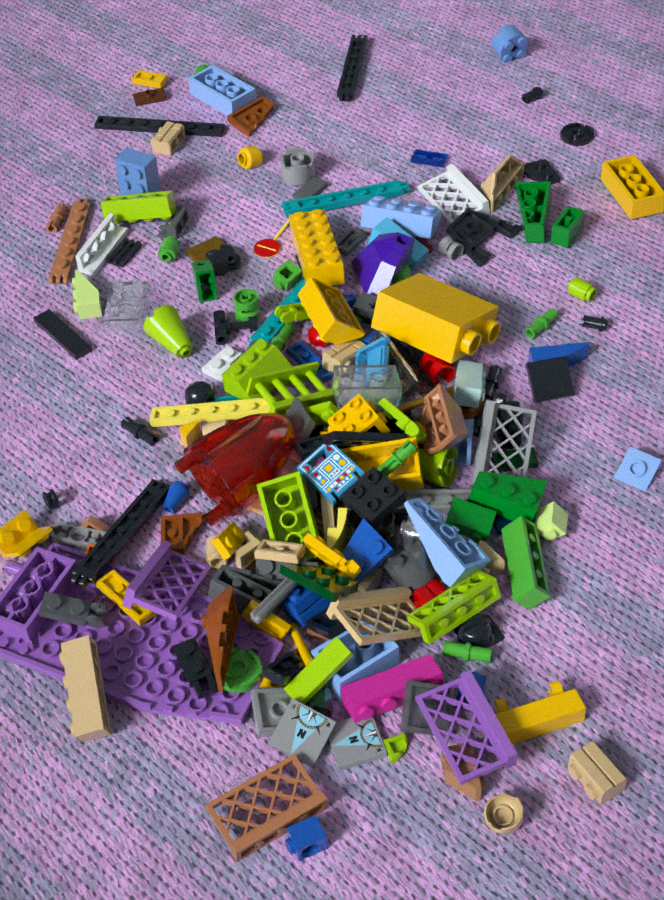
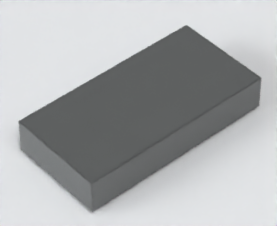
[293,176,328,199]

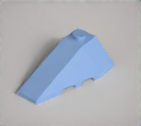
[404,498,491,587]

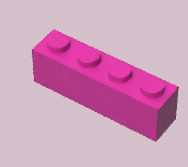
[341,654,444,723]

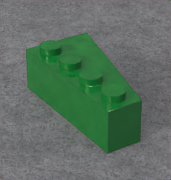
[515,182,552,243]

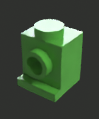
[273,259,302,291]

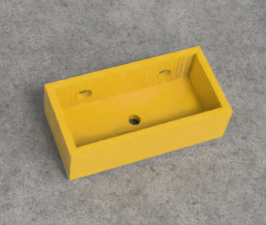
[336,437,424,501]

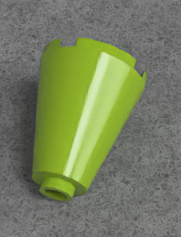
[143,305,193,358]
[419,447,458,489]

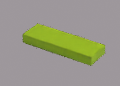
[284,637,354,705]

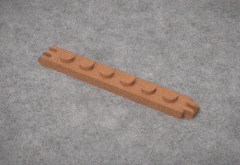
[49,198,91,284]

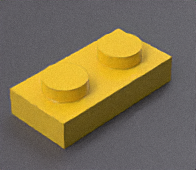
[131,70,167,88]
[211,521,245,560]

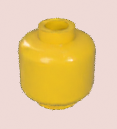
[237,146,263,169]

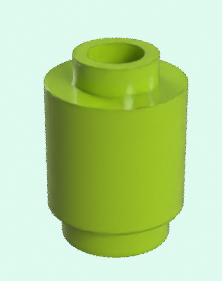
[567,277,597,302]

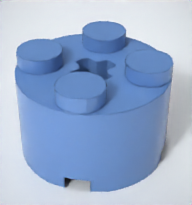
[491,25,528,63]

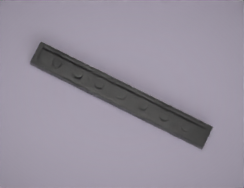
[94,116,225,137]

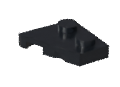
[524,159,560,185]

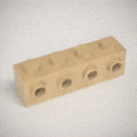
[59,635,112,742]

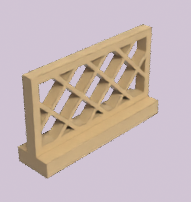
[326,586,425,646]

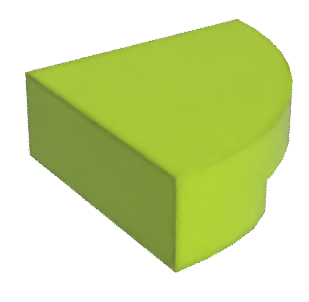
[382,732,407,764]

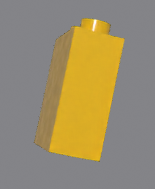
[371,273,501,364]

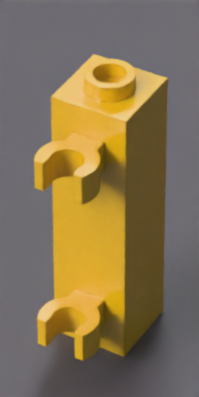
[494,680,586,744]

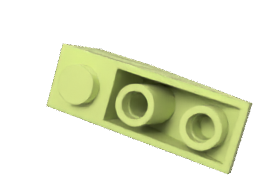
[72,270,102,319]

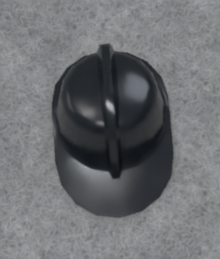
[454,614,505,648]

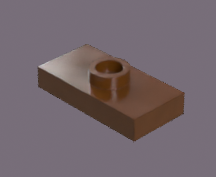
[133,88,167,106]

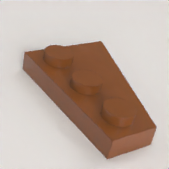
[227,96,274,137]

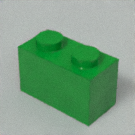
[551,206,585,248]
[445,497,497,543]

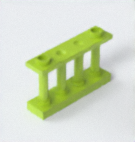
[246,361,344,424]

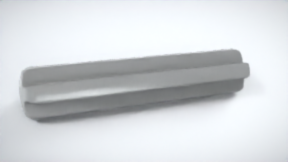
[250,577,299,624]

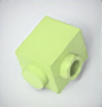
[535,502,568,541]

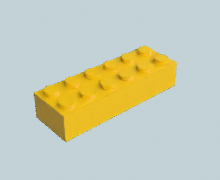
[289,209,345,286]

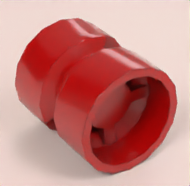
[420,353,456,386]

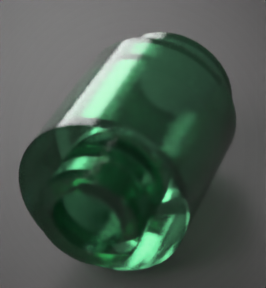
[308,684,332,718]

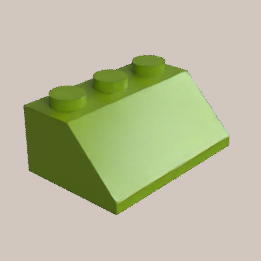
[222,338,292,400]

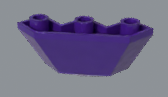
[351,232,415,296]

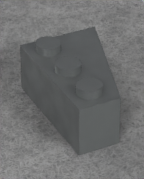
[208,564,287,616]

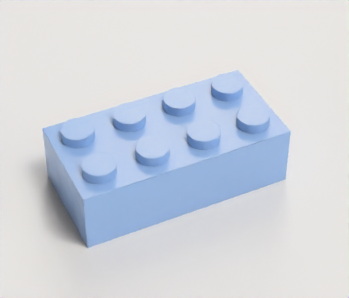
[189,65,256,116]
[360,196,442,239]

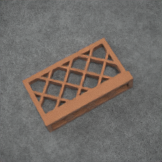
[205,754,328,862]

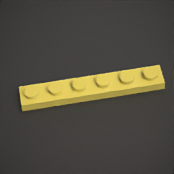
[149,398,270,427]

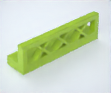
[407,570,501,645]

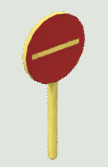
[253,219,290,257]

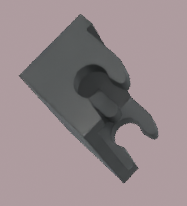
[158,205,189,239]

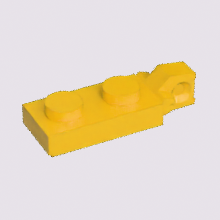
[303,533,362,579]

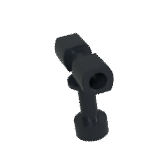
[213,310,257,345]

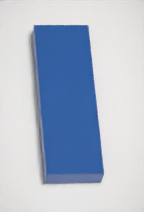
[286,341,335,383]

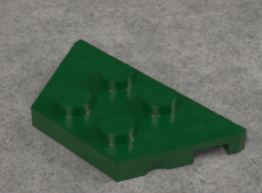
[279,564,359,602]

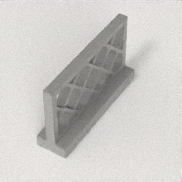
[470,400,537,487]

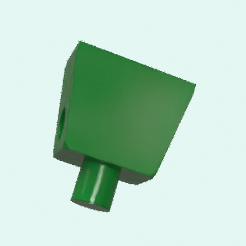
[191,260,218,303]

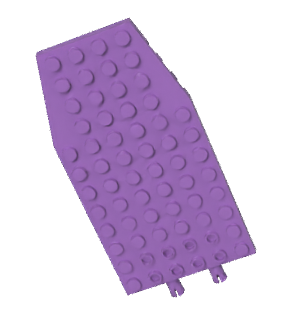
[0,542,284,725]

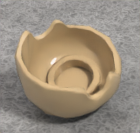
[483,793,524,835]

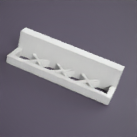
[76,213,128,276]

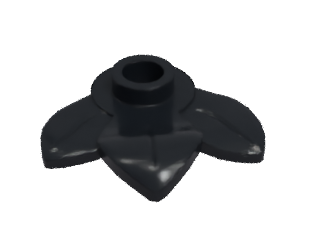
[206,244,241,275]

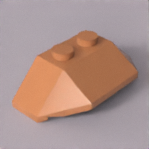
[420,383,468,455]

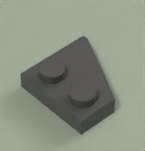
[276,397,316,441]

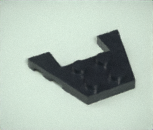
[446,209,521,267]

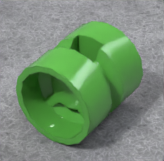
[233,289,260,322]

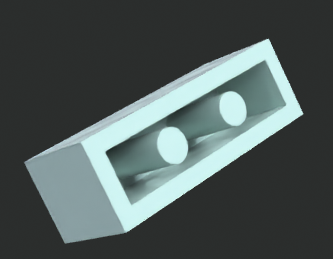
[454,360,486,408]

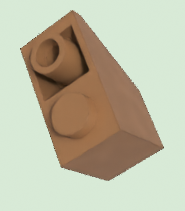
[441,744,485,801]

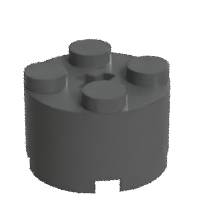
[384,537,435,590]

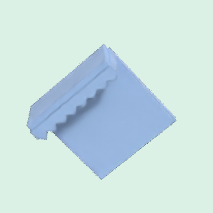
[614,447,662,492]

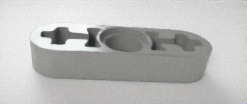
[49,523,106,550]

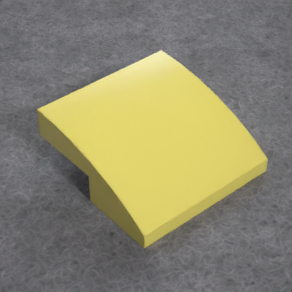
[327,508,349,553]

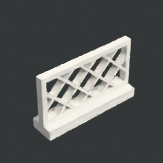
[417,164,490,224]

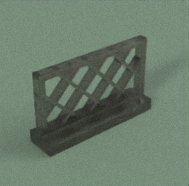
[369,330,437,397]

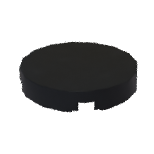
[560,123,594,146]

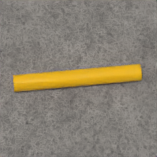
[289,622,313,666]

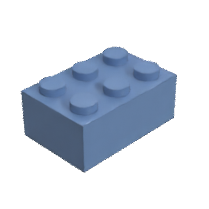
[115,148,161,195]

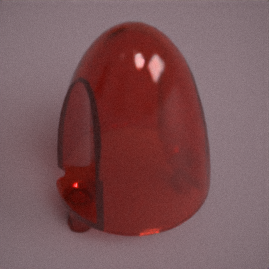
[174,413,296,526]

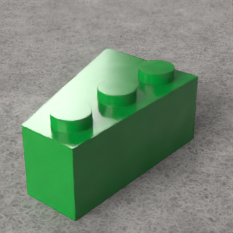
[467,471,548,522]

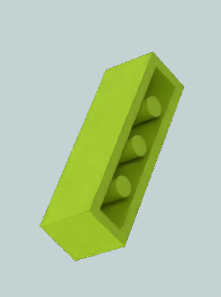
[100,190,177,224]

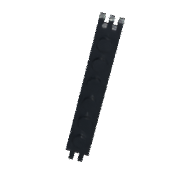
[337,34,368,101]
[71,479,170,588]

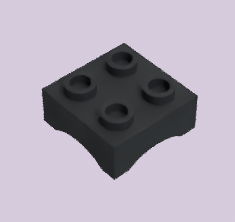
[341,466,407,530]

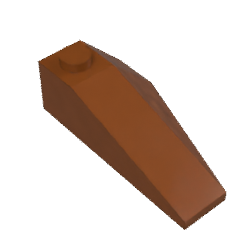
[202,587,239,691]

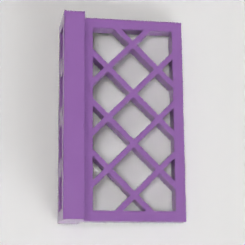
[122,540,211,621]
[415,670,517,785]

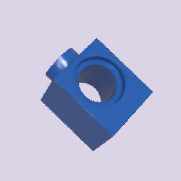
[285,815,328,861]

